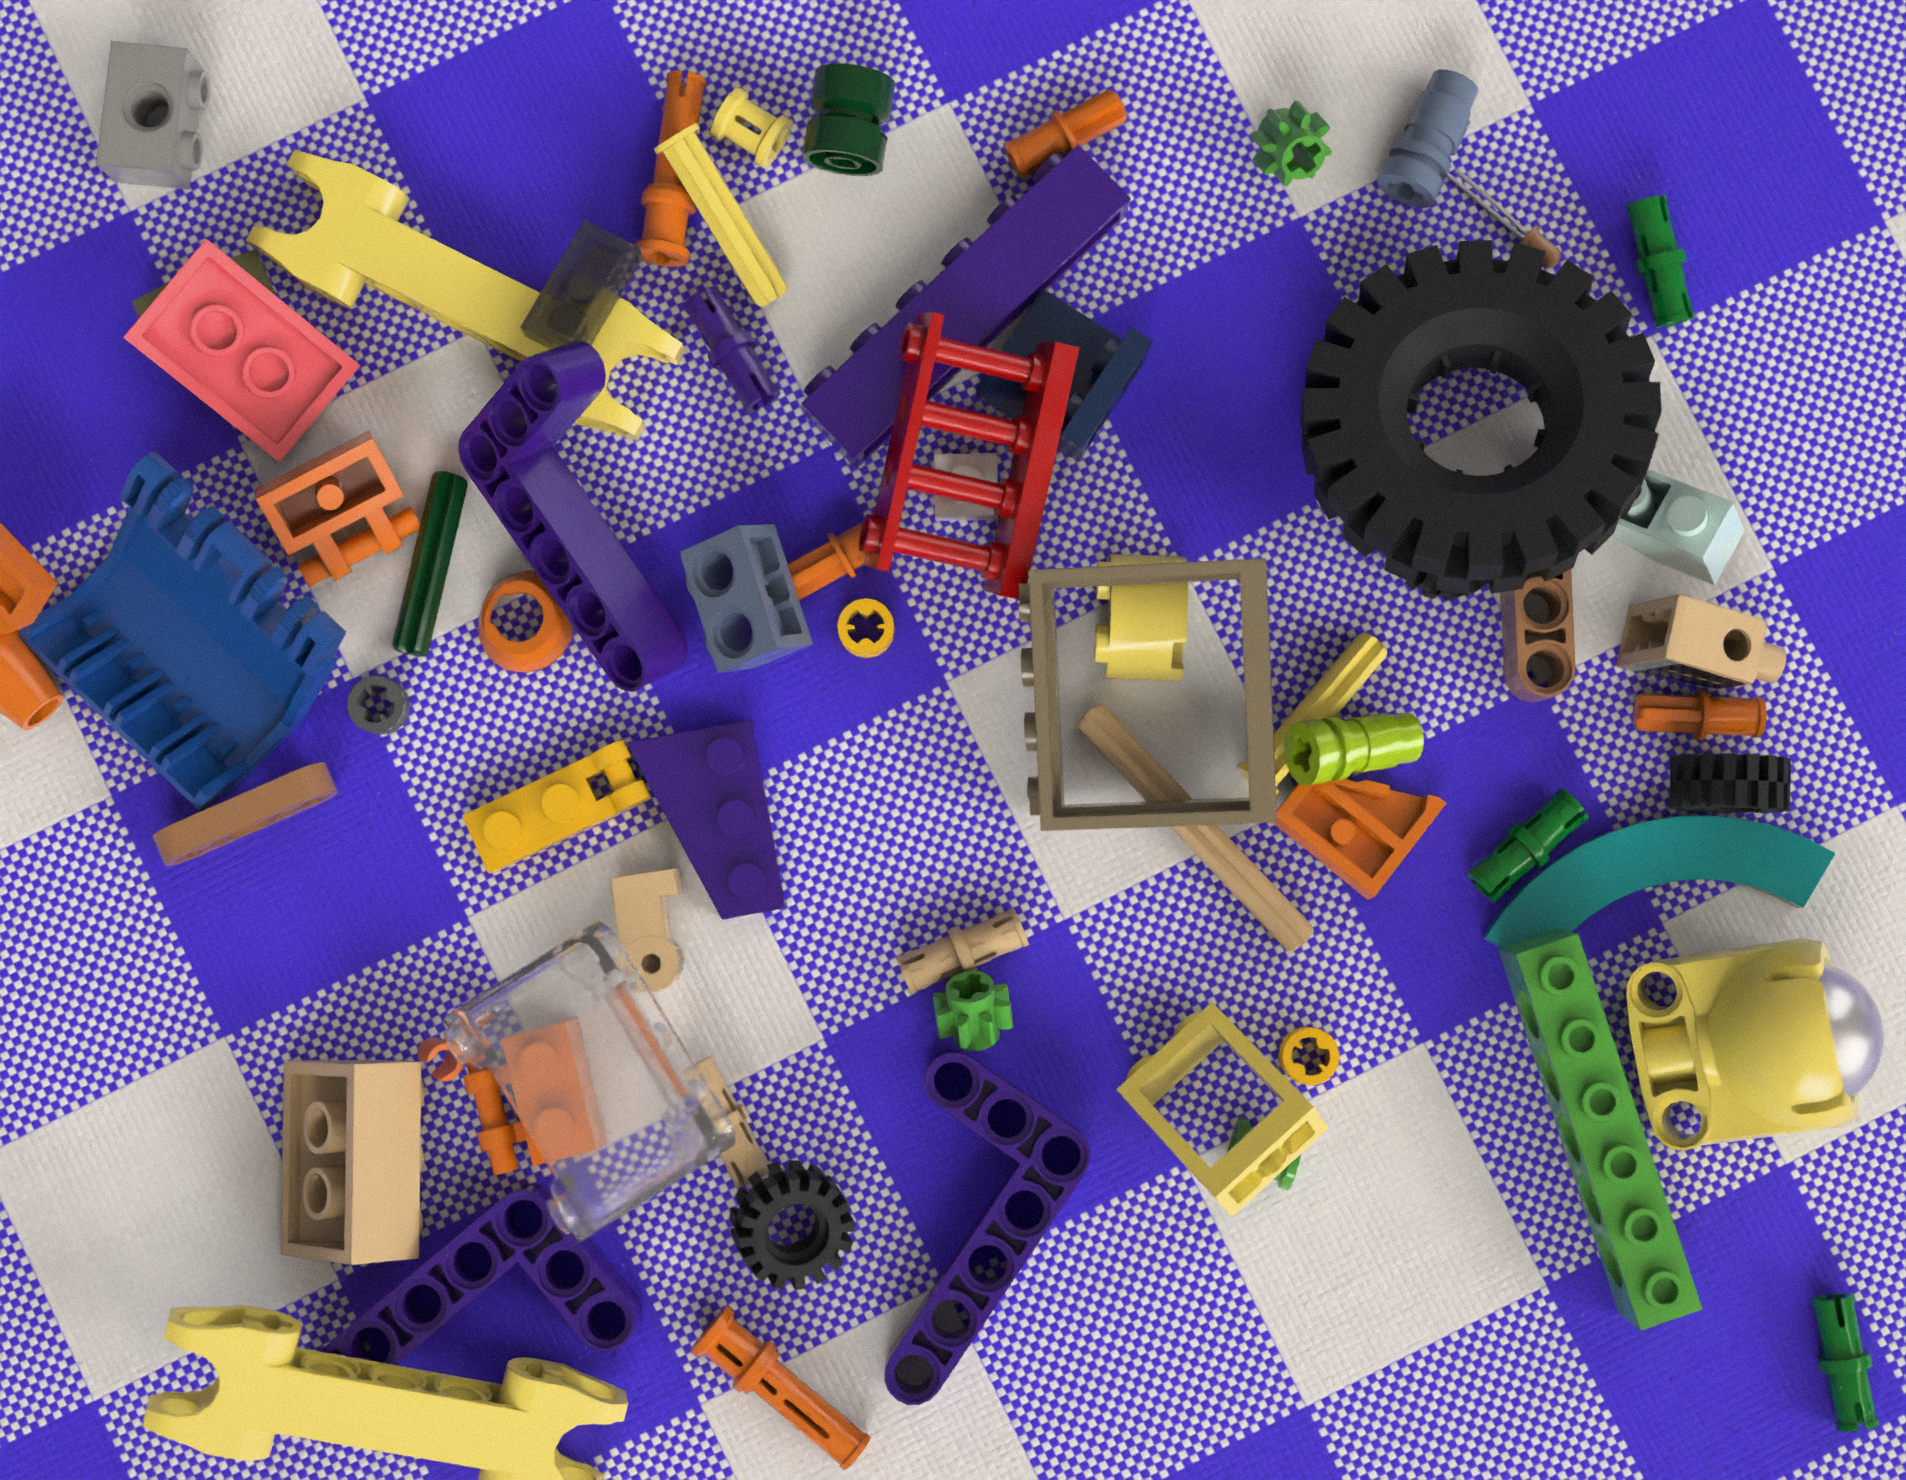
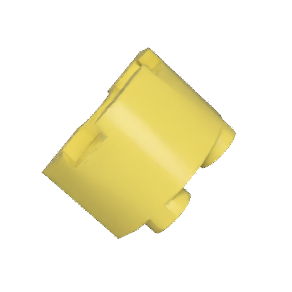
[1094,554,1188,681]

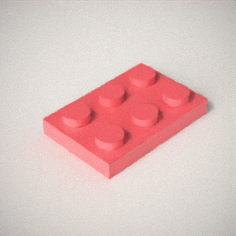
[123,239,361,463]

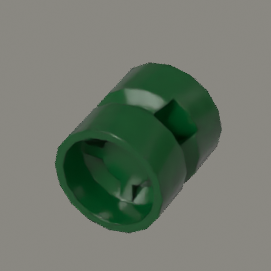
[803,63,895,176]

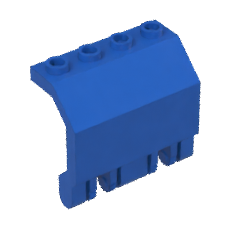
[19,452,346,812]

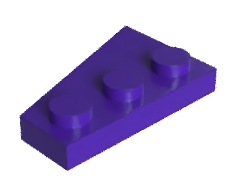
[627,720,786,920]

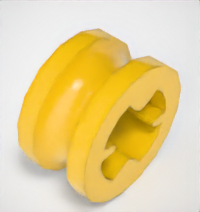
[837,598,895,658]
[1278,1026,1340,1086]

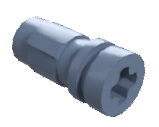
[1376,69,1479,208]

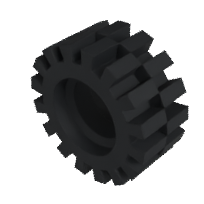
[1669,753,1791,813]
[729,1160,855,1290]

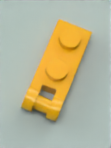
[462,740,651,874]

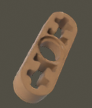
[153,762,338,866]

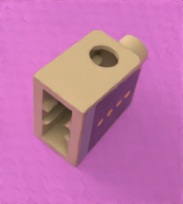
[1616,594,1786,689]

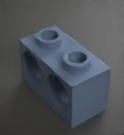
[679,524,813,673]

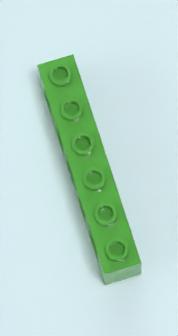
[1498,929,1703,1331]

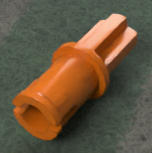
[1003,90,1127,180]
[788,522,865,600]
[1633,689,1767,740]

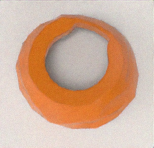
[478,570,574,673]

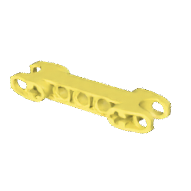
[246,149,685,441]
[142,1305,628,1480]

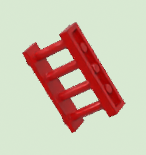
[859,312,1080,600]

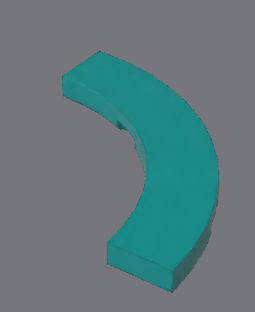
[1482,815,1836,948]

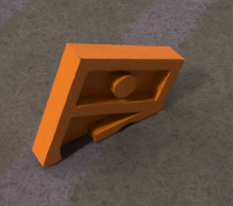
[1273,779,1447,900]

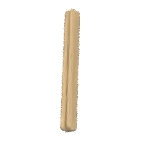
[1077,703,1314,951]

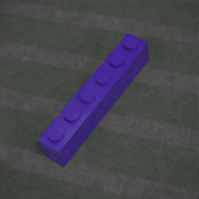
[801,144,1131,469]

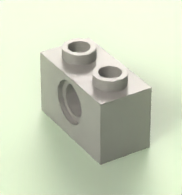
[96,41,210,190]

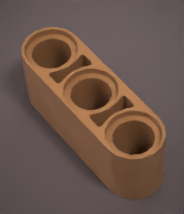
[1500,569,1576,703]

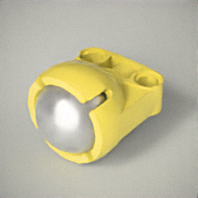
[1626,938,1884,1151]

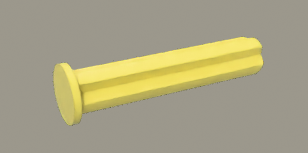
[654,123,788,307]
[1236,632,1388,798]

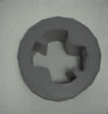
[347,675,411,735]

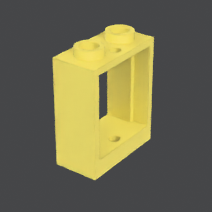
[1116,1002,1328,1217]

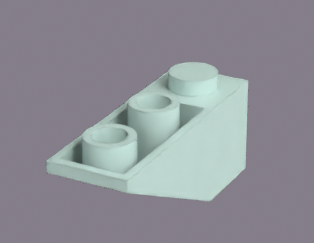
[1611,469,1745,585]

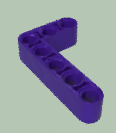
[458,341,688,692]
[885,1050,1090,1405]
[320,1185,642,1365]

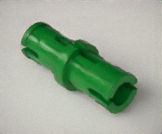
[1626,195,1696,329]
[1466,788,1589,903]
[1811,1293,1879,1432]

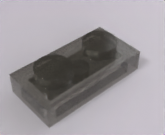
[520,220,643,349]

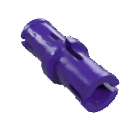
[683,286,781,414]

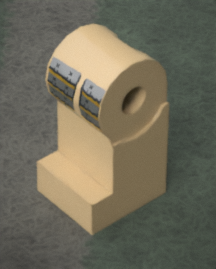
[610,868,684,992]

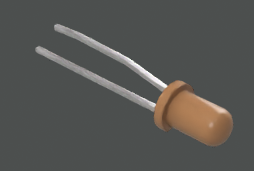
[1446,169,1561,269]

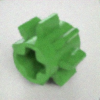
[1250,101,1332,186]
[933,971,1013,1051]

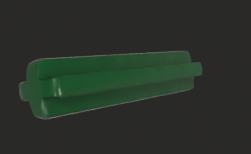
[392,471,468,657]

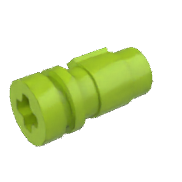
[1284,712,1424,786]

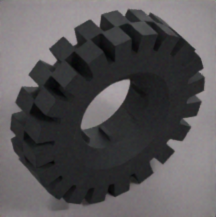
[1301,240,1662,594]

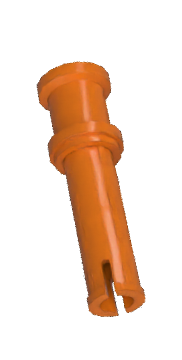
[633,70,707,267]
[690,1305,871,1470]

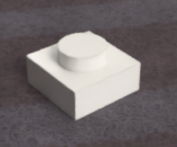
[934,453,998,521]

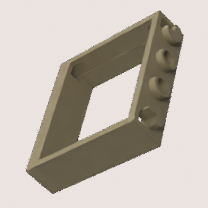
[1018,558,1277,831]

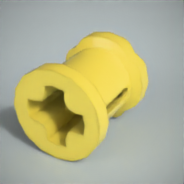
[710,87,793,169]

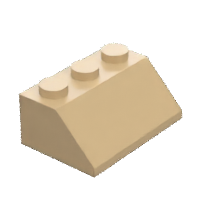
[281,1060,425,1265]

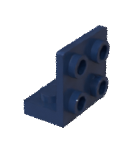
[976,291,1153,462]

